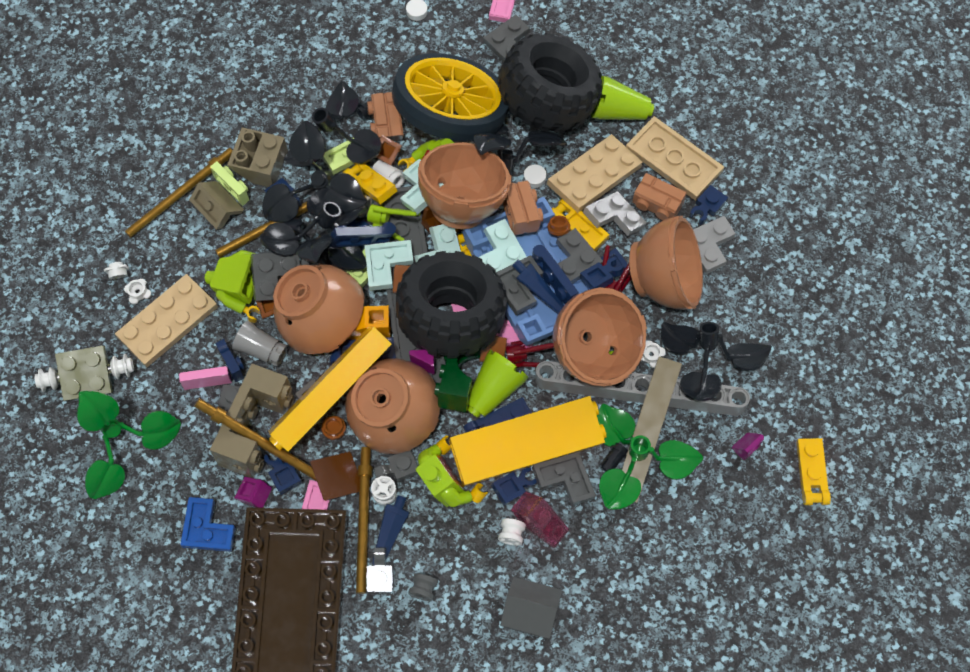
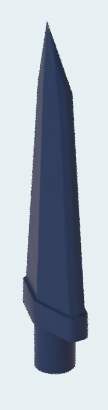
[511,259,564,314]
[372,495,409,566]

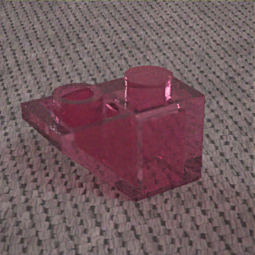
[511,492,569,548]

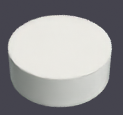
[406,0,427,21]
[524,165,546,188]

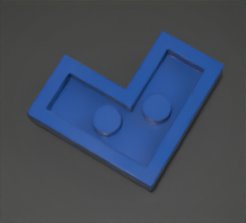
[180,497,235,552]

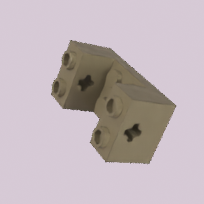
[210,364,295,478]

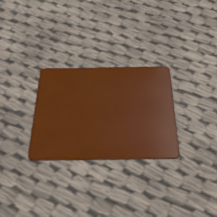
[310,452,360,501]

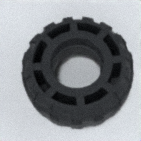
[498,33,602,133]
[396,251,507,358]

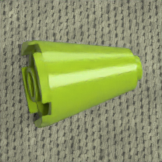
[591,76,654,120]
[467,349,528,418]

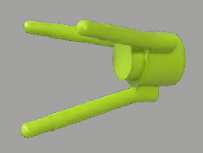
[367,204,421,241]

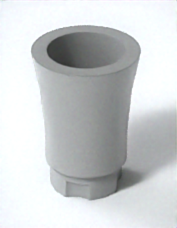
[232,320,288,366]

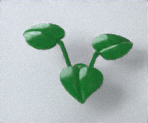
[77,391,181,499]
[597,403,703,510]

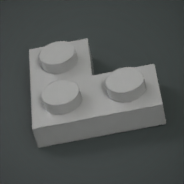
[583,191,646,236]
[693,216,735,274]

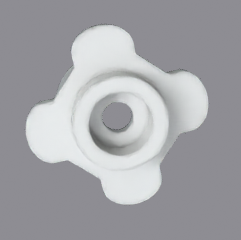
[104,262,129,279]
[124,279,151,304]
[641,341,665,368]

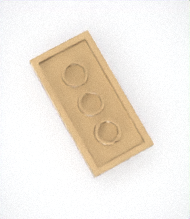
[626,116,724,201]
[547,134,643,213]
[115,274,218,368]

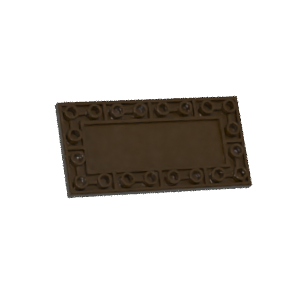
[231,507,347,672]

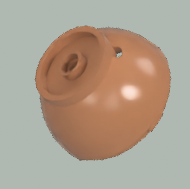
[418,142,511,229]
[629,216,703,310]
[273,264,365,354]
[552,287,647,386]
[345,358,440,454]

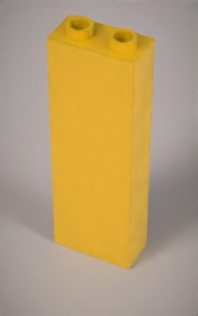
[268,327,391,451]
[449,396,606,487]

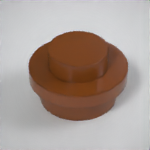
[547,215,571,236]
[321,416,346,440]

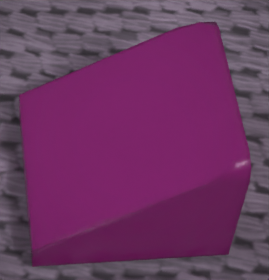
[409,350,435,374]
[732,433,764,460]
[234,477,272,508]

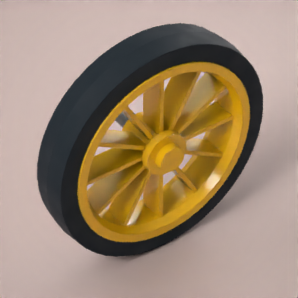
[392,53,509,141]

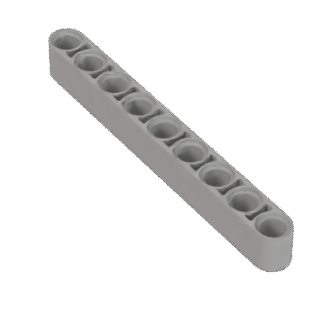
[535,361,750,416]

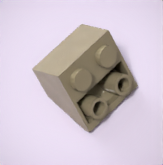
[227,127,288,187]

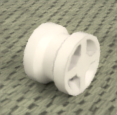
[371,476,397,505]
[498,518,526,546]

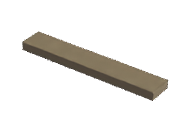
[622,356,682,503]

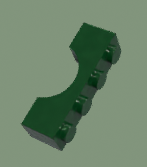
[434,348,481,412]

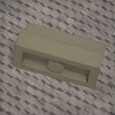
[189,181,244,230]

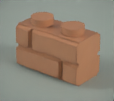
[367,92,403,141]
[632,173,687,220]
[503,181,543,235]

